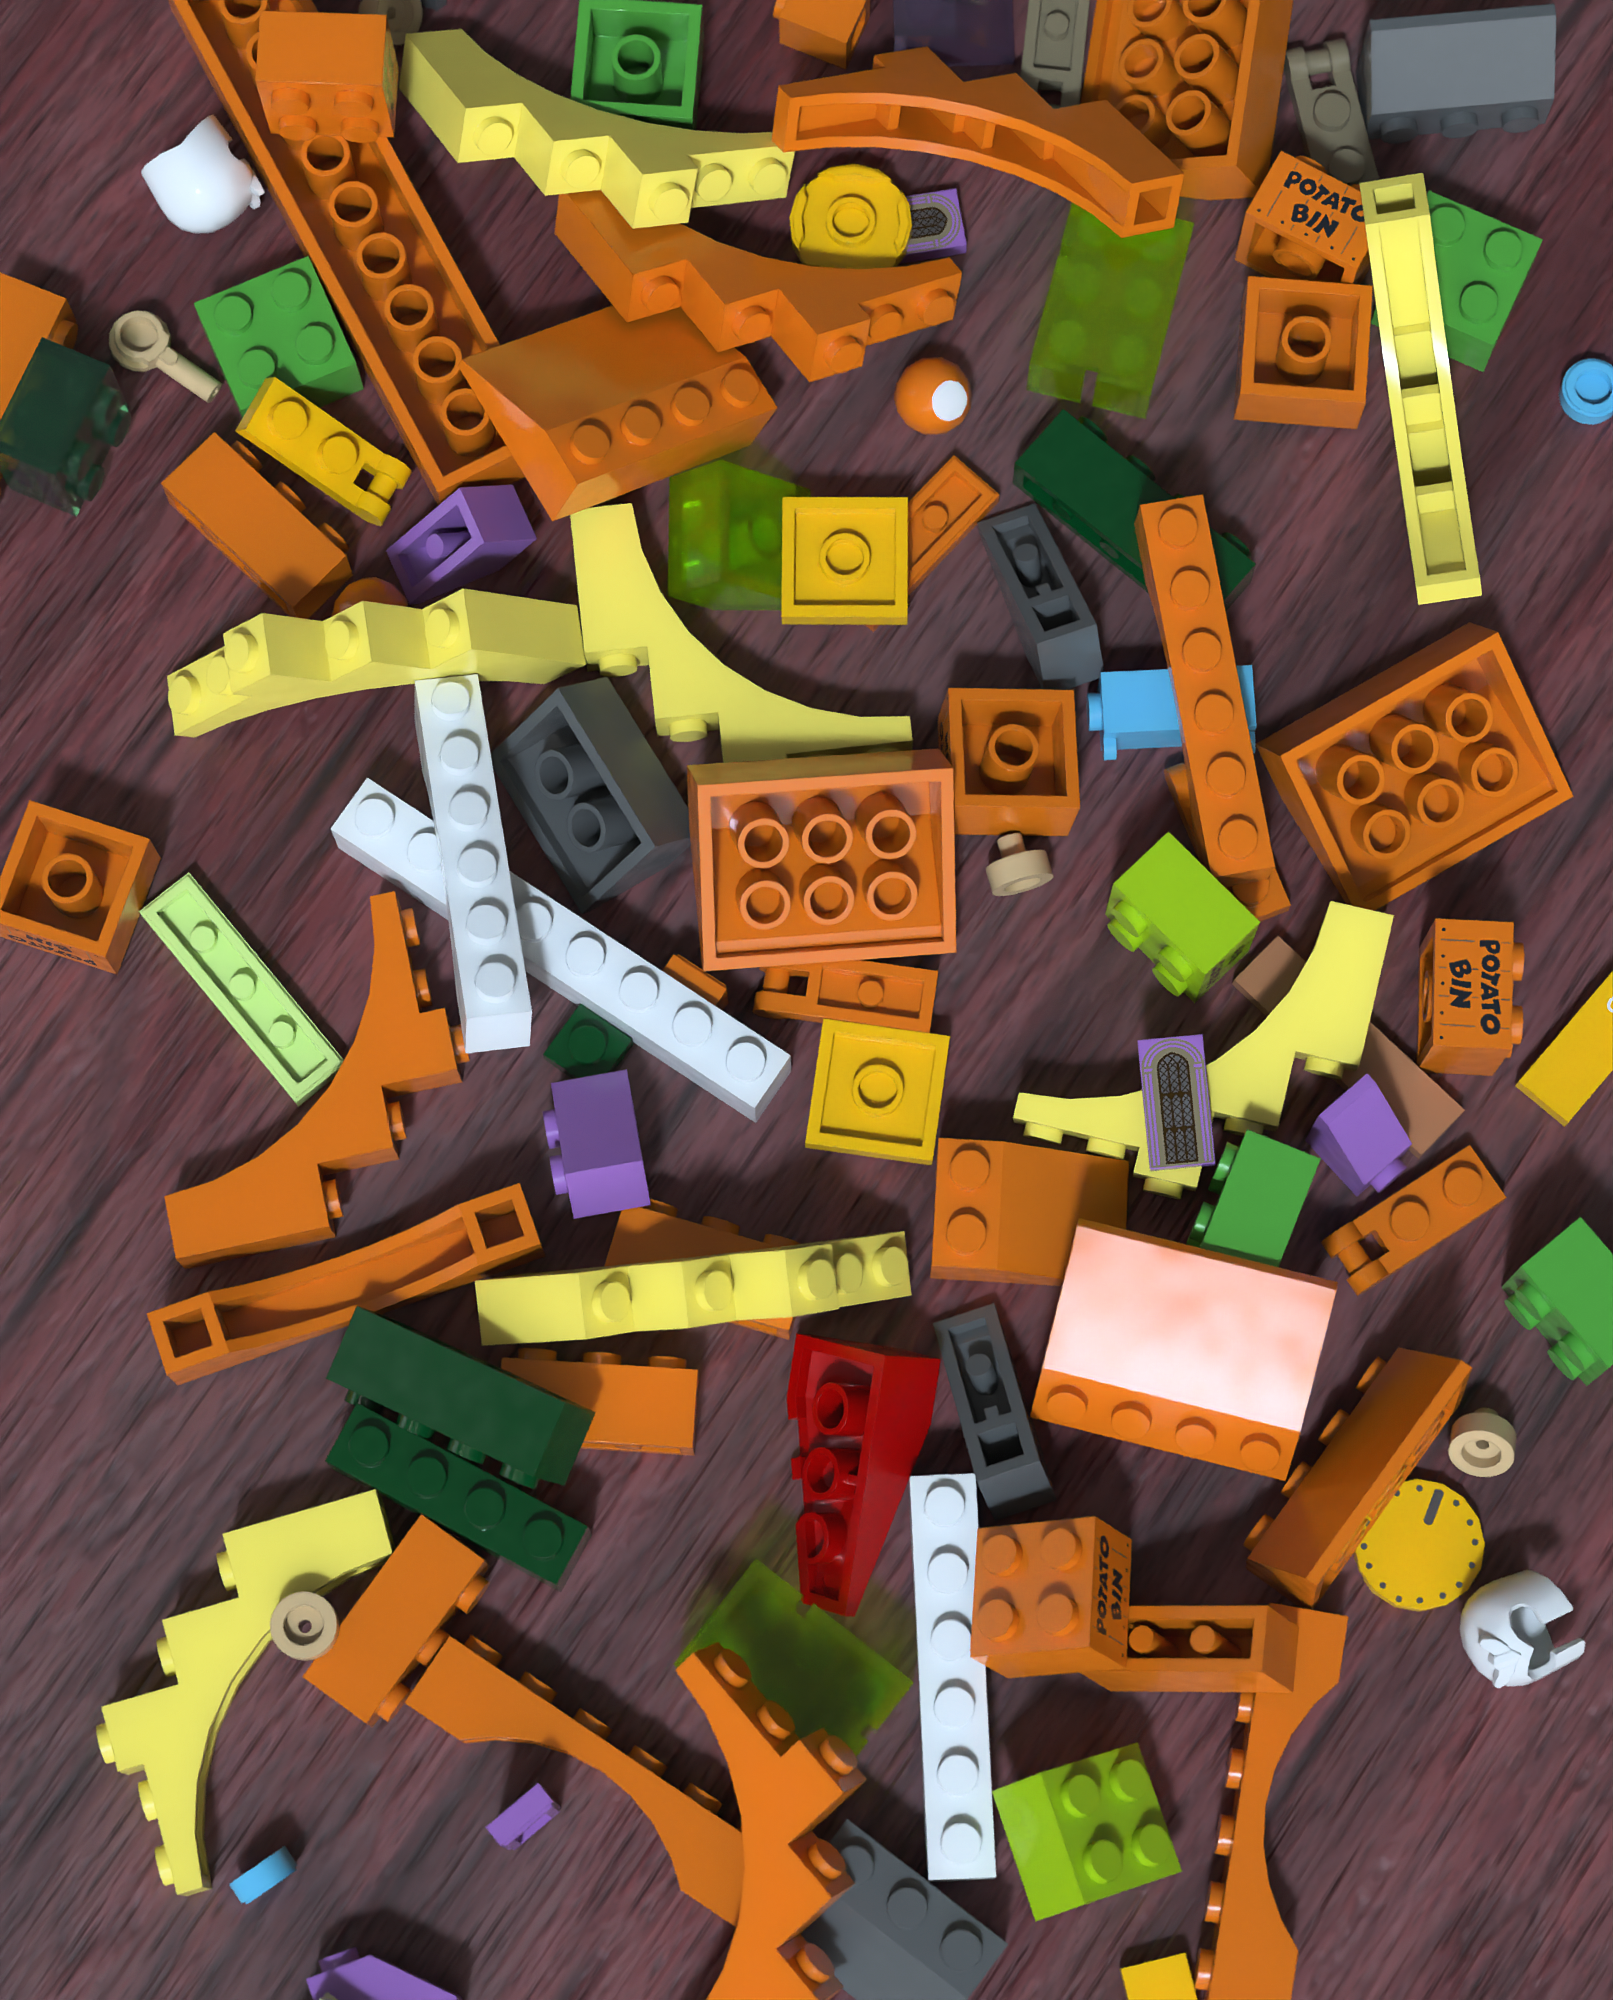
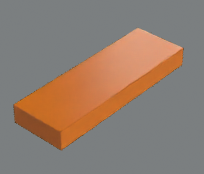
[866,455,1000,632]

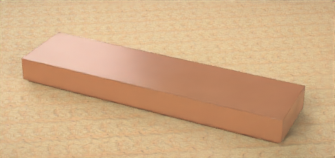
[1232,936,1465,1159]

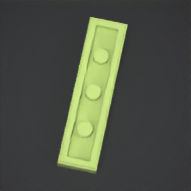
[139,872,344,1107]

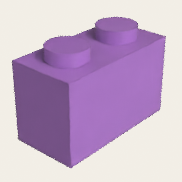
[543,1069,651,1219]

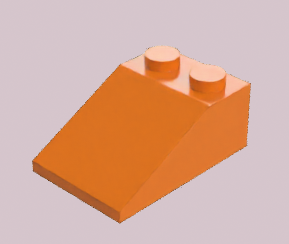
[930,1138,1129,1286]

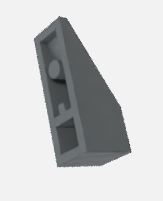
[977,504,1104,690]
[933,1303,1057,1521]

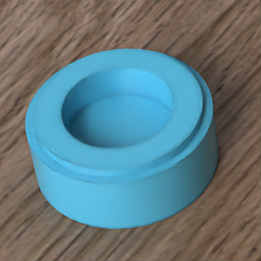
[1559,359,1613,425]
[229,1846,297,1905]

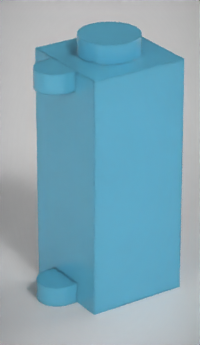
[1086,665,1257,761]

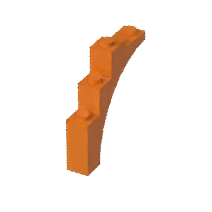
[772,46,1184,238]
[555,190,962,382]
[164,891,470,1269]
[675,1642,867,2000]

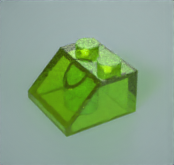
[668,460,811,610]

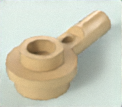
[109,311,222,403]

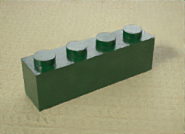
[1012,409,1256,611]
[326,1306,596,1489]
[325,1403,592,1592]

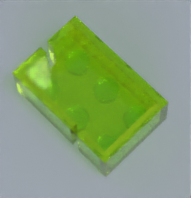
[1026,203,1194,419]
[674,1558,914,1759]

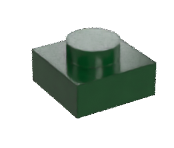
[543,1003,633,1079]

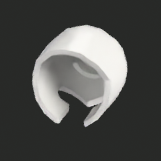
[141,115,265,233]
[1460,1570,1585,1689]

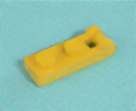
[235,377,412,526]

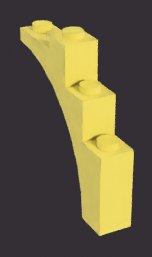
[399,29,795,229]
[1359,173,1482,605]
[570,503,913,763]
[167,588,586,738]
[1013,901,1394,1199]
[475,1231,912,1346]
[96,1489,396,1896]

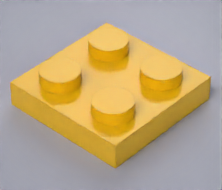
[781,497,908,625]
[805,1018,950,1166]

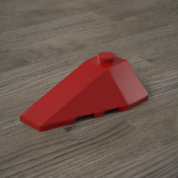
[787,1333,941,1617]

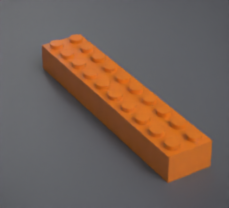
[168,0,525,505]

